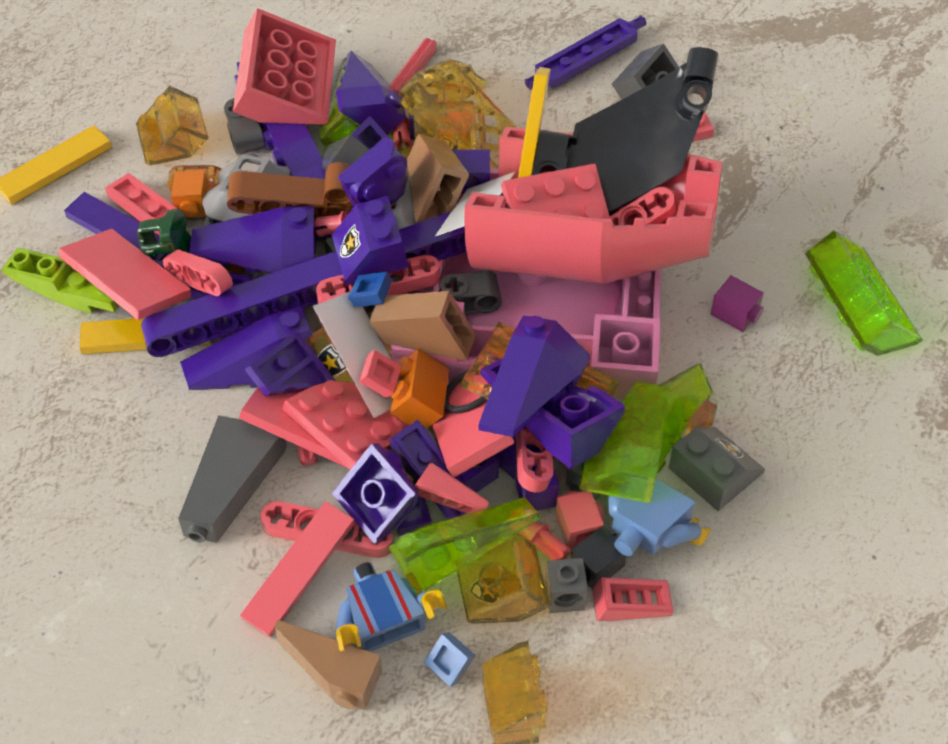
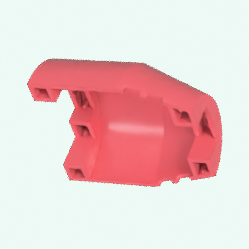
[464,127,723,284]

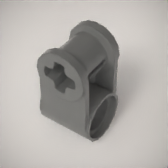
[224,98,265,154]
[440,270,502,314]

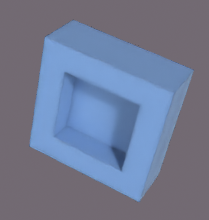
[424,632,476,687]

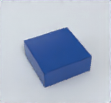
[348,272,392,308]

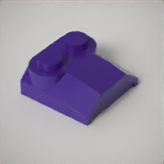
[337,136,408,208]
[331,443,419,544]

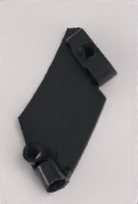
[532,47,718,213]

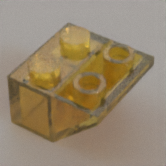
[136,85,209,166]
[482,641,547,744]

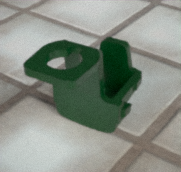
[137,209,227,267]

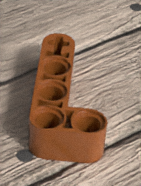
[227,162,352,218]

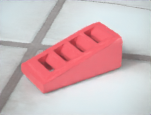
[414,463,489,517]
[592,577,674,621]

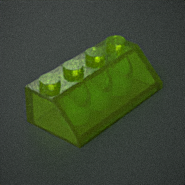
[805,230,923,356]

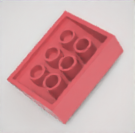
[233,8,336,125]

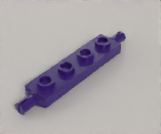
[525,15,647,90]

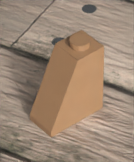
[407,133,469,223]
[369,291,476,360]

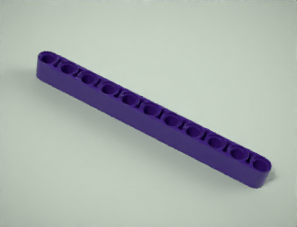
[141,211,467,357]

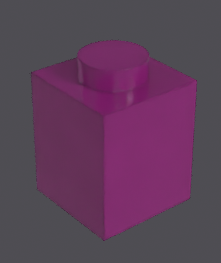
[710,275,764,332]

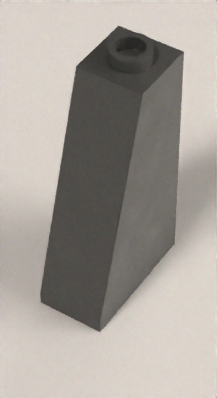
[178,415,287,543]

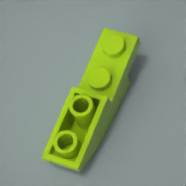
[1,247,119,314]

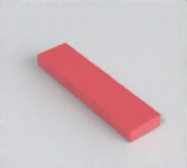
[240,501,355,638]

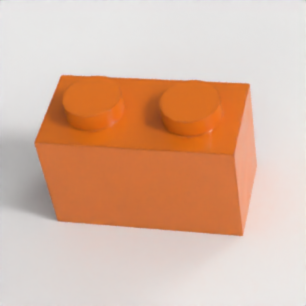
[390,348,449,428]

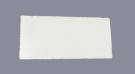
[435,172,515,236]
[313,291,392,418]

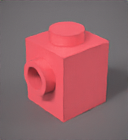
[556,490,605,550]

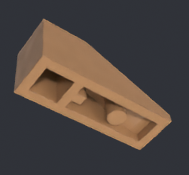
[275,620,382,710]

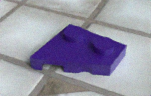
[245,331,336,397]

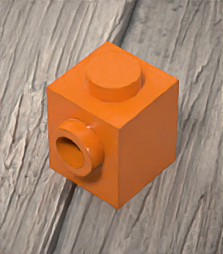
[171,170,210,218]

